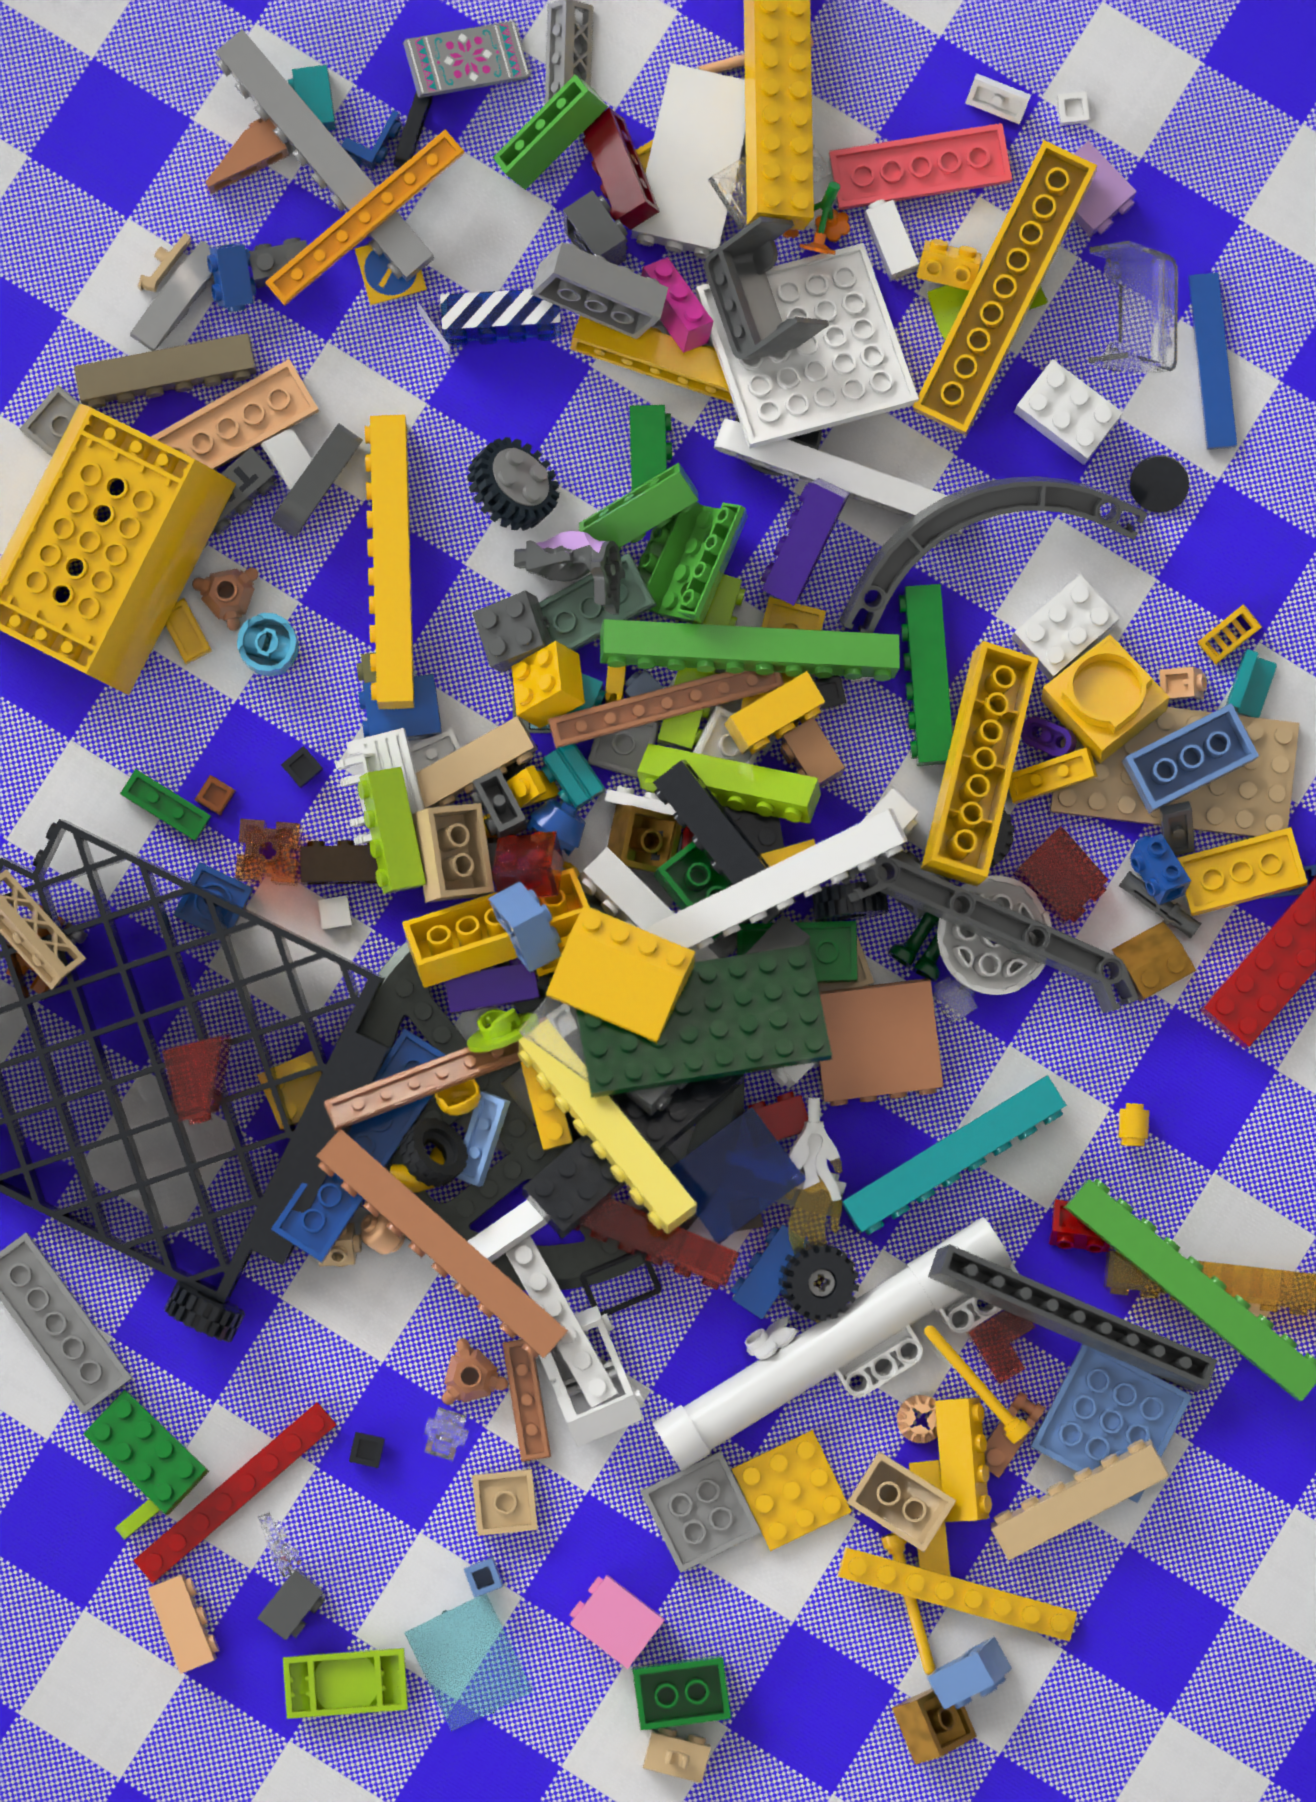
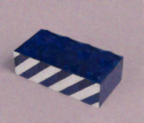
[440,289,562,346]

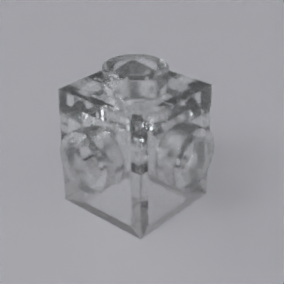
[424,1407,469,1461]

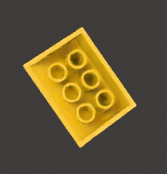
[546,905,695,1043]

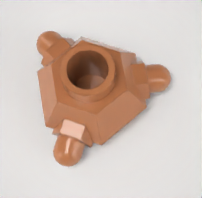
[192,567,258,631]
[442,1338,508,1405]

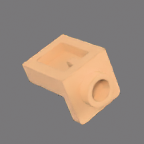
[1159,667,1207,700]

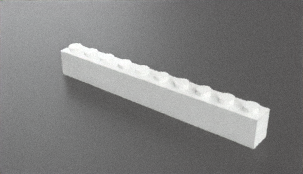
[643,809,908,950]
[578,847,816,1088]

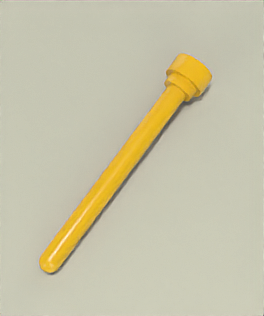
[924,1325,1031,1444]
[881,1533,936,1675]

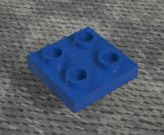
[173,862,254,936]

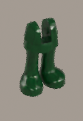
[888,912,940,982]

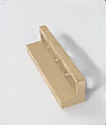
[0,869,86,990]

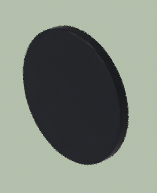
[1130,455,1189,512]

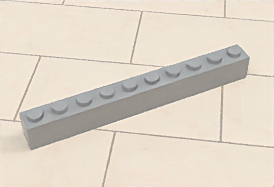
[215,29,434,282]

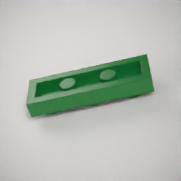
[120,769,212,842]

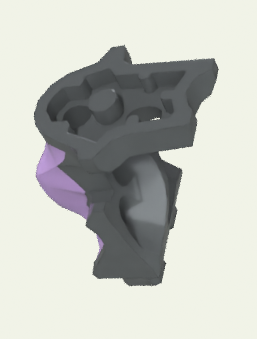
[514,531,625,615]

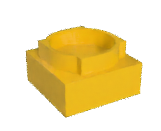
[1041,634,1170,764]

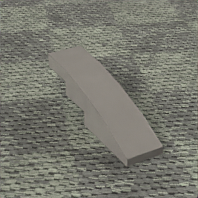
[130,240,213,351]

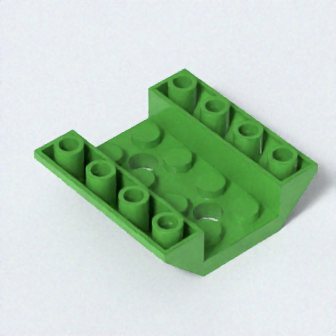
[638,502,748,624]

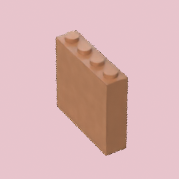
[818,978,944,1106]

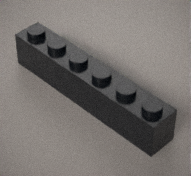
[653,760,797,924]

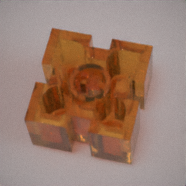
[235,819,303,886]

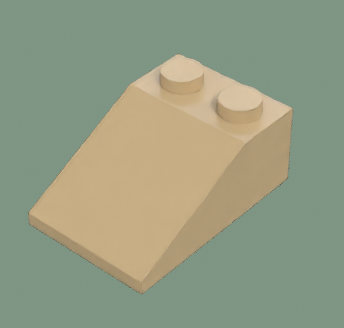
[847,1451,956,1552]

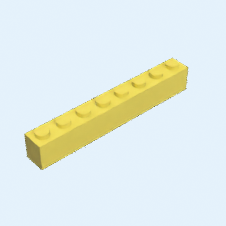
[517,1020,697,1234]

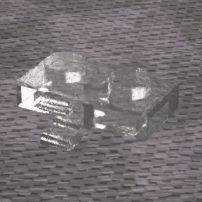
[258,1512,302,1577]

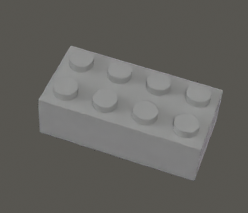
[531,242,669,339]

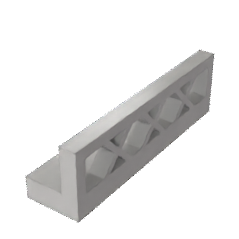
[545,0,593,104]

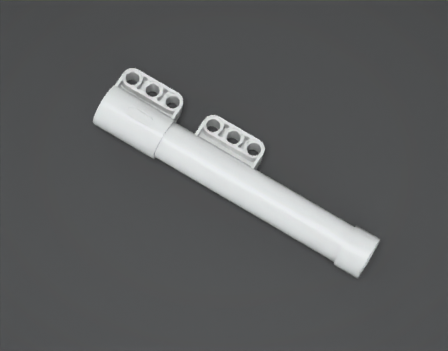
[652,1217,1019,1471]

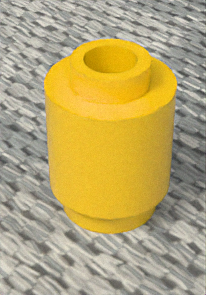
[1118,1103,1150,1147]

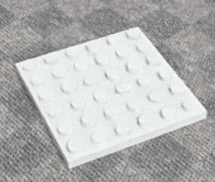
[695,243,919,449]

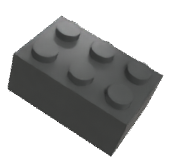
[563,190,628,266]

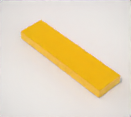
[909,1460,951,1576]

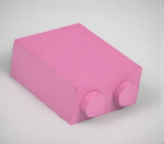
[569,1574,665,1669]

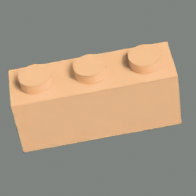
[147,1573,219,1674]

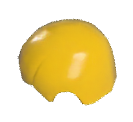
[434,1078,481,1116]

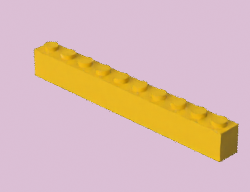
[365,415,414,709]

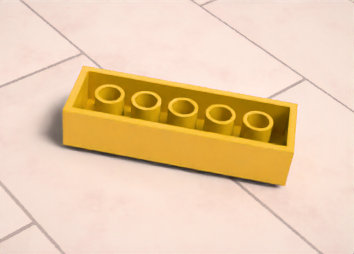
[402,868,590,988]

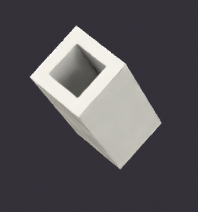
[864,199,919,281]

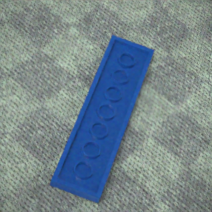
[271,1029,445,1263]

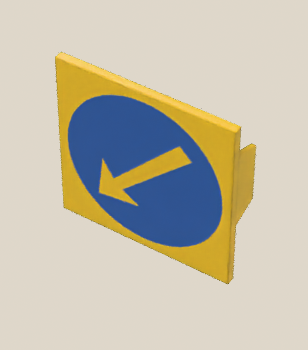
[355,245,427,306]

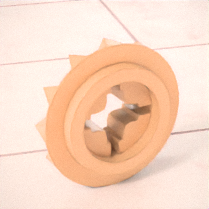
[897,1395,938,1443]

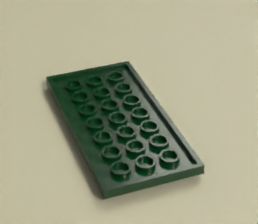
[575,944,832,1098]

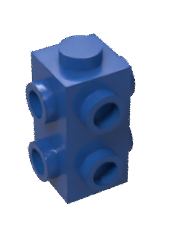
[207,243,256,312]
[1130,833,1191,905]

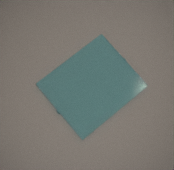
[404,1593,533,1732]

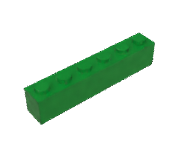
[899,584,952,766]

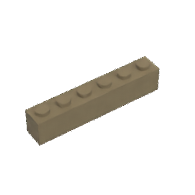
[74,333,257,409]

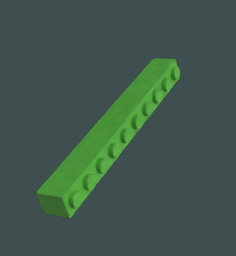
[600,619,900,681]
[1064,1179,1316,1401]

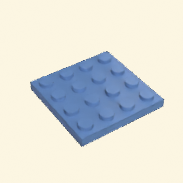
[1030,1344,1192,1503]

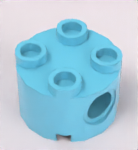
[237,613,299,676]

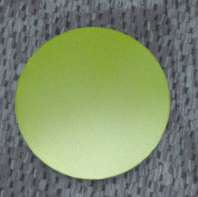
[467,1008,539,1052]

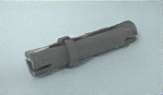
[1119,871,1202,939]

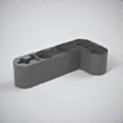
[271,423,363,538]

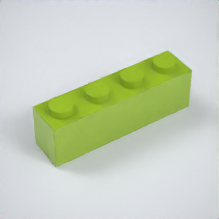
[358,767,426,894]

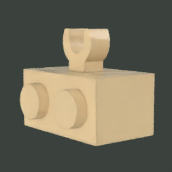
[643,1727,711,1783]

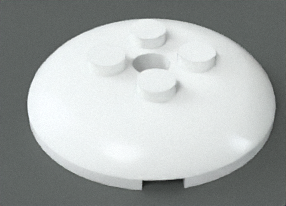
[937,875,1052,995]

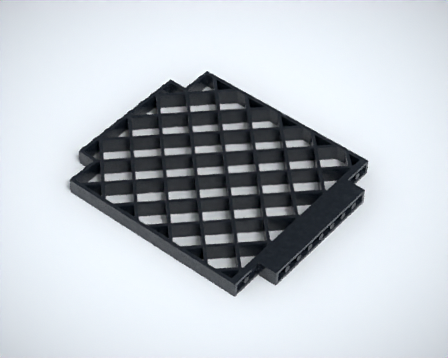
[0,819,391,1303]

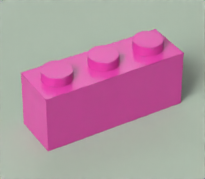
[641,257,714,353]

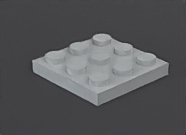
[640,1451,761,1573]

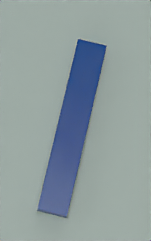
[1188,273,1237,450]

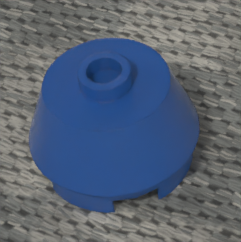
[527,799,586,856]

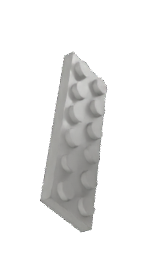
[0,1233,133,1414]

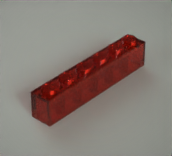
[573,1198,740,1290]

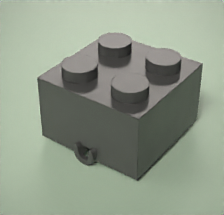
[472,590,552,673]

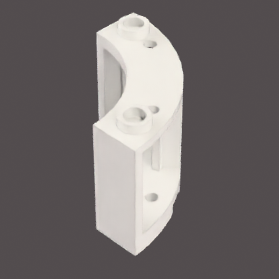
[539,1305,645,1447]

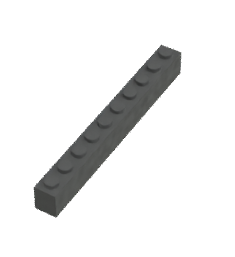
[928,1244,1217,1392]

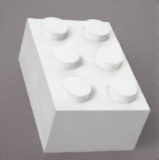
[1014,359,1123,465]
[1011,574,1120,681]

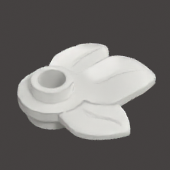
[745,1316,797,1359]

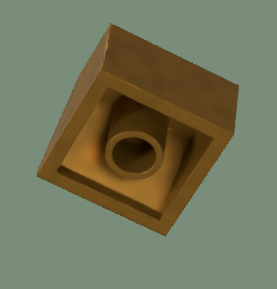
[607,804,682,873]
[1111,921,1196,1002]
[892,1688,977,1765]

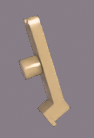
[138,233,192,292]

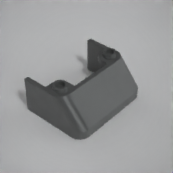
[704,216,829,360]

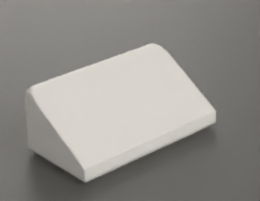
[261,429,312,490]

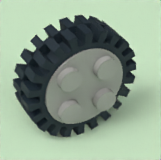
[467,437,560,531]

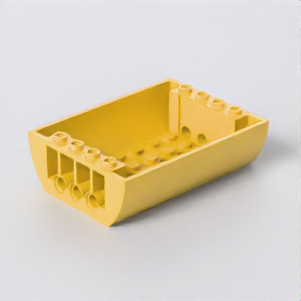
[0,404,236,695]

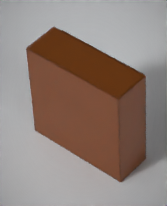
[195,775,236,816]

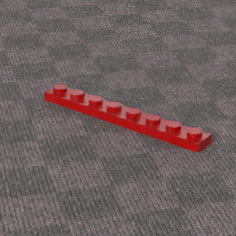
[133,1402,337,1584]

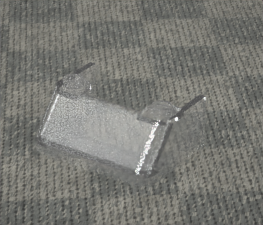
[1089,241,1178,372]

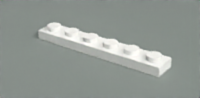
[506,1236,619,1409]

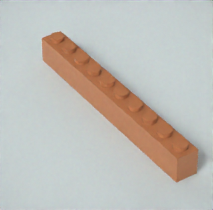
[317,1129,568,1359]

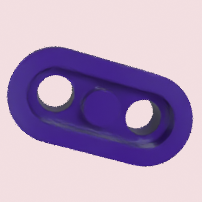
[1021,717,1077,757]

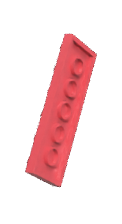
[829,123,1012,211]

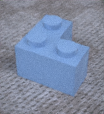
[489,882,561,972]
[927,1636,1012,1710]

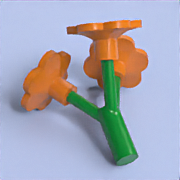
[782,182,850,255]

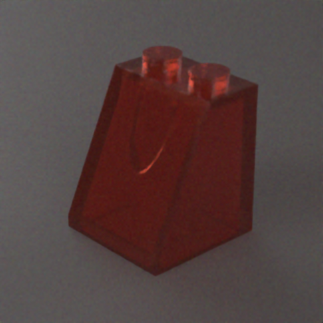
[1014,826,1108,924]
[162,1034,232,1125]

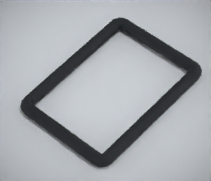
[580,1248,662,1315]

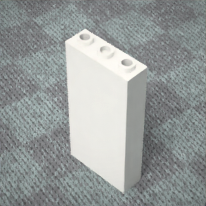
[632,63,746,259]

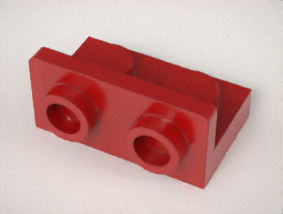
[1049,1199,1110,1253]

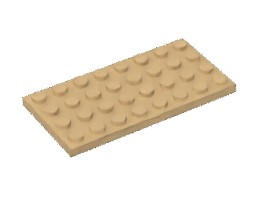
[1050,707,1299,837]

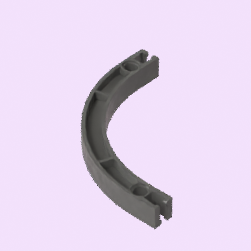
[839,476,1147,633]

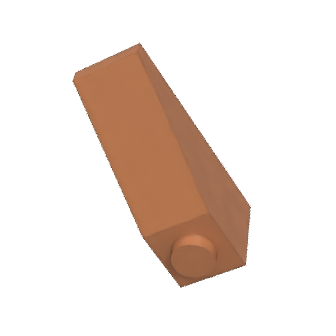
[206,118,289,194]

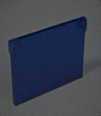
[669,1107,806,1244]

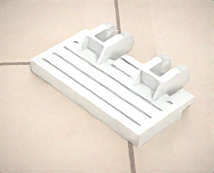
[335,728,424,845]

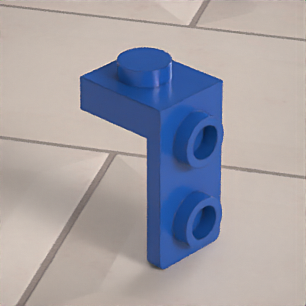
[341,110,402,170]

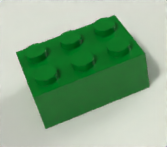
[653,841,732,941]
[633,1655,731,1731]

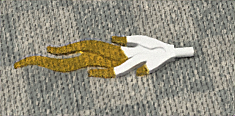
[785,1097,842,1323]

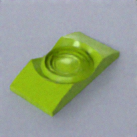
[283,1648,408,1719]

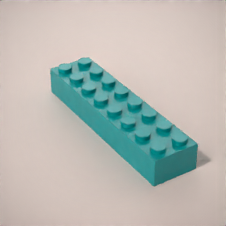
[841,1075,1067,1235]

